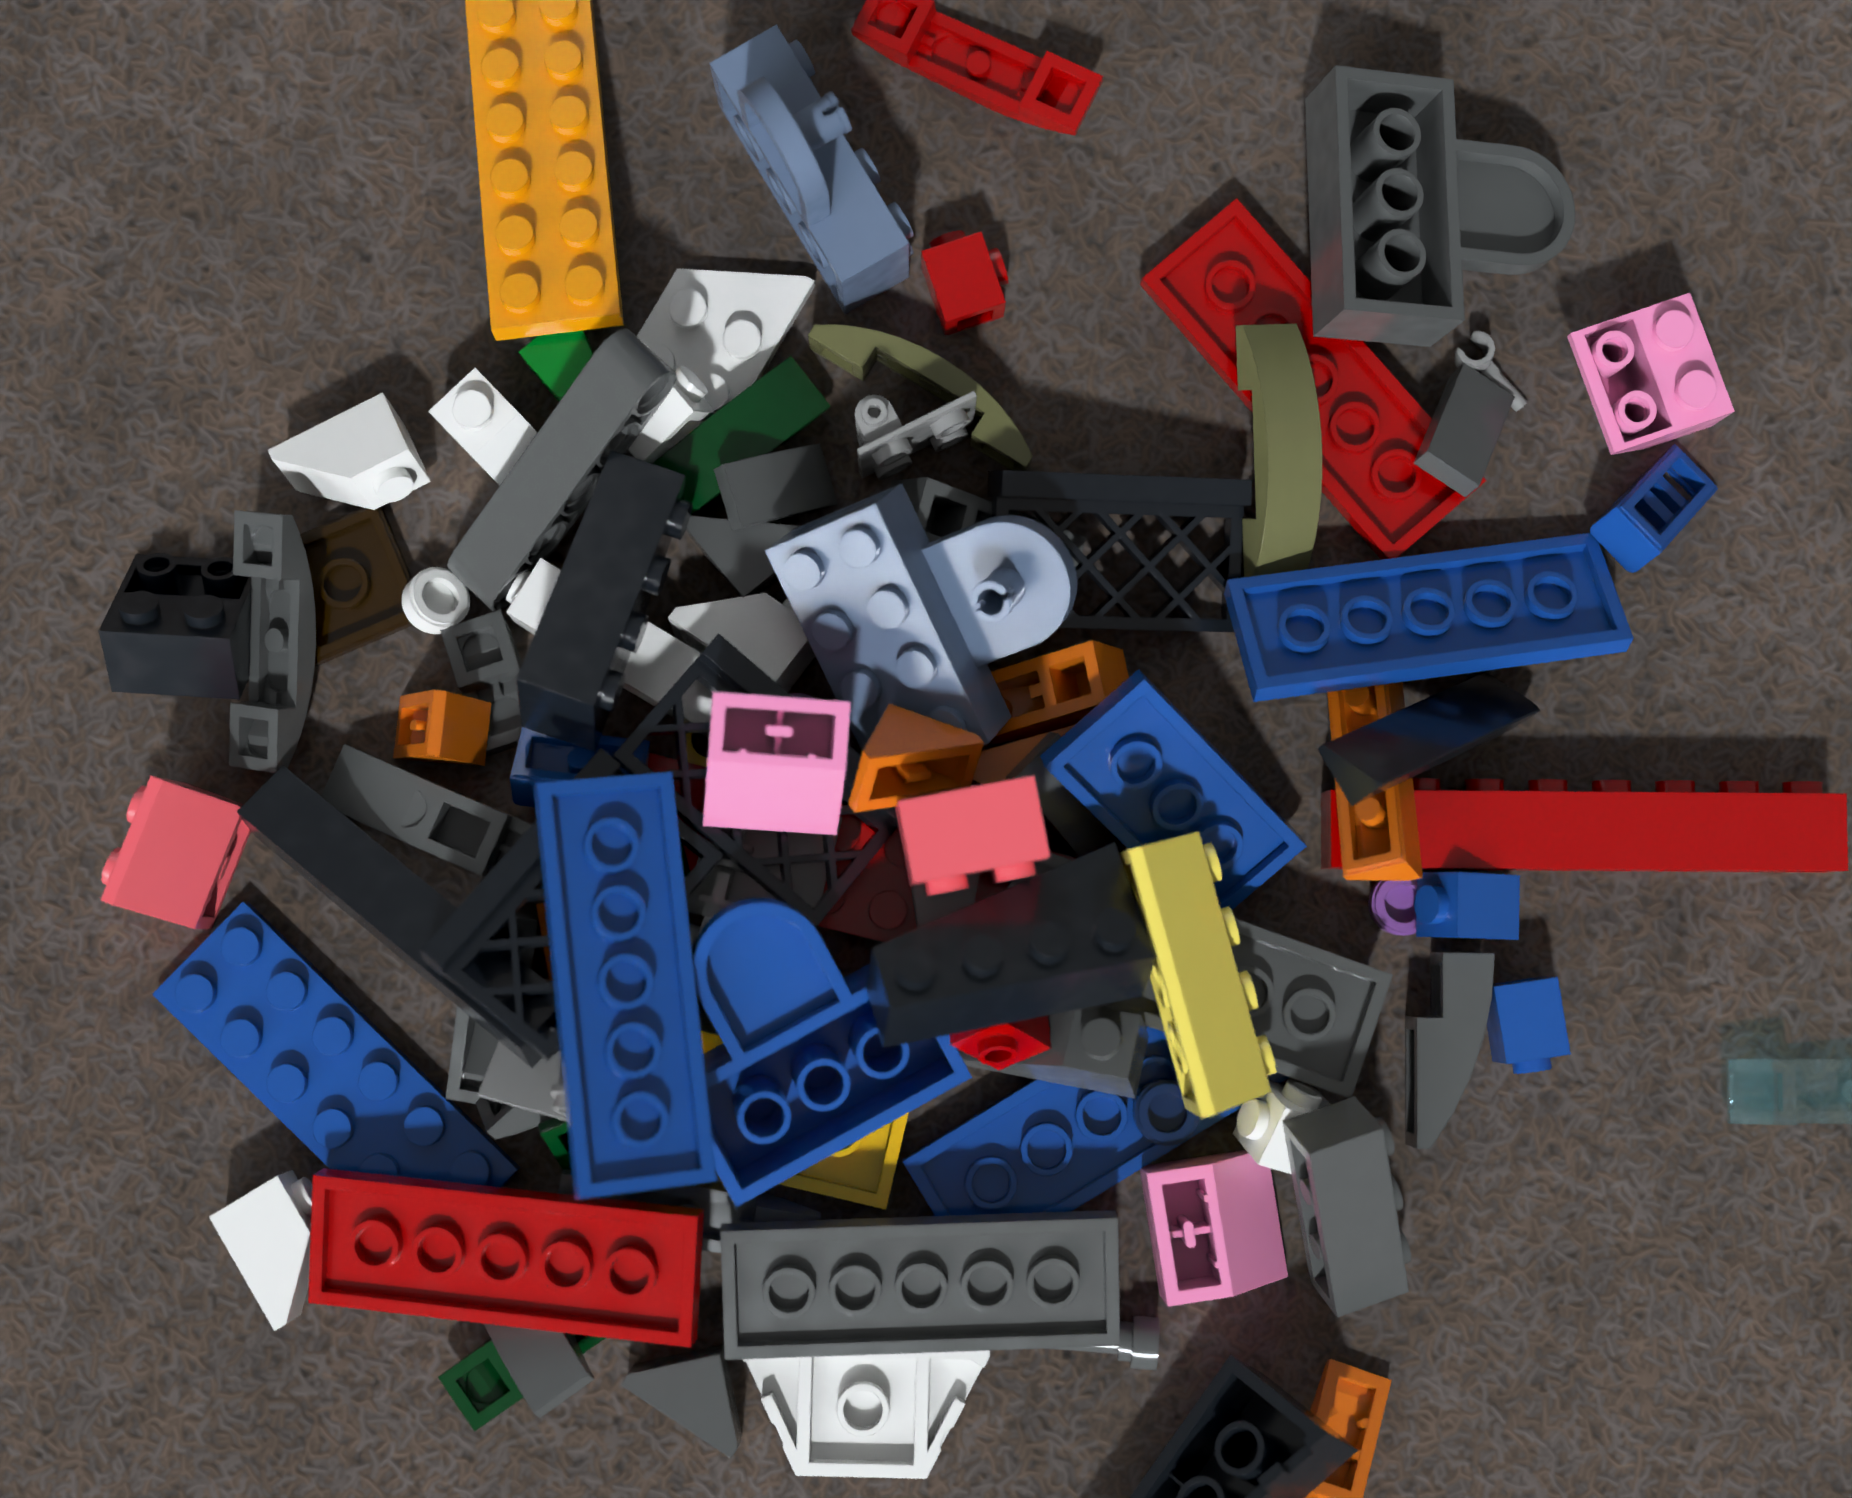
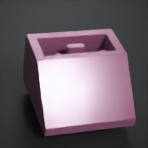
[1567,293,1735,455]
[703,692,851,835]
[1140,1150,1288,1307]

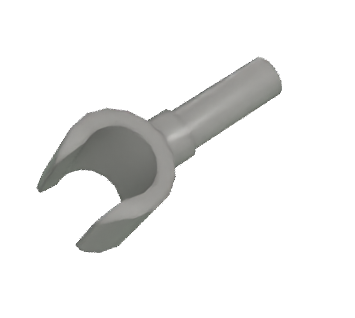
[1454,331,1528,412]

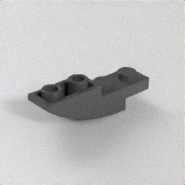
[321,744,545,901]

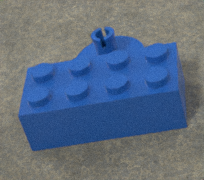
[692,898,972,1207]

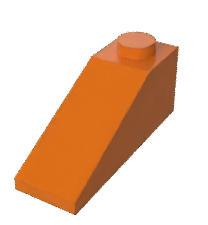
[983,640,1129,747]

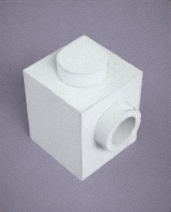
[1233,1079,1331,1174]

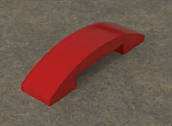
[851,0,1103,136]

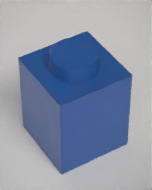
[1414,872,1520,940]
[1487,976,1571,1074]

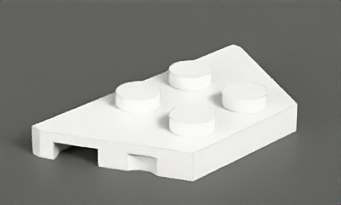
[637,268,815,412]
[743,1350,990,1479]

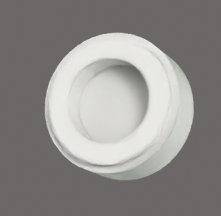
[402,567,470,634]

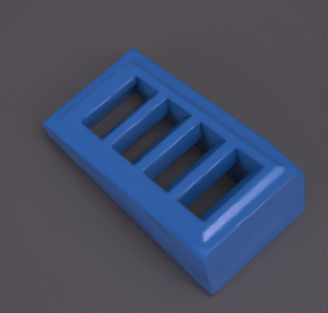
[1590,444,1719,573]

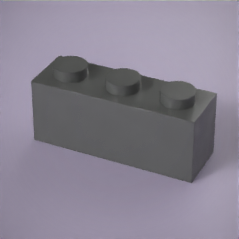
[1282,1097,1411,1318]

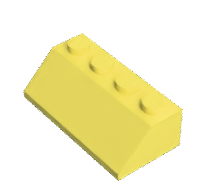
[1119,831,1276,1118]

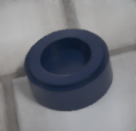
[1133,1079,1200,1146]

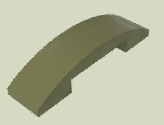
[808,324,1033,471]
[1236,324,1322,577]

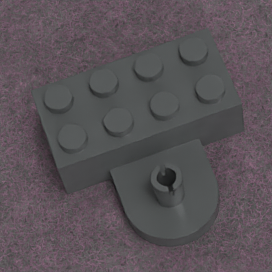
[1305,65,1575,347]

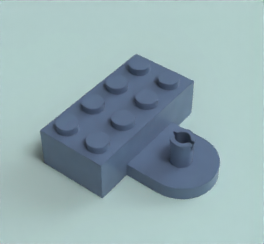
[709,24,914,314]
[765,483,1077,752]

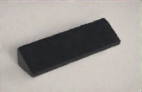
[1317,672,1540,806]

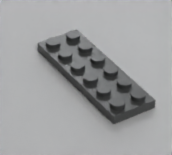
[1006,853,1393,1098]
[720,1210,1120,1360]

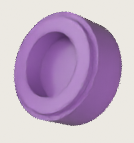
[1368,879,1417,935]

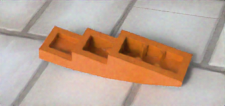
[1305,1359,1392,1498]

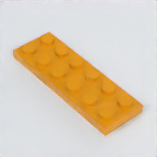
[465,0,624,341]

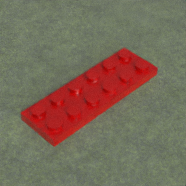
[1140,198,1486,560]
[308,1168,704,1348]

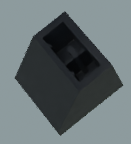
[99,553,252,700]

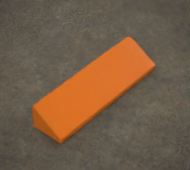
[1327,682,1423,881]

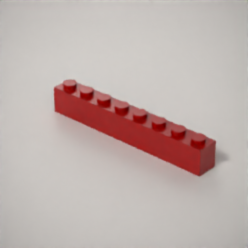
[1321,778,1848,873]

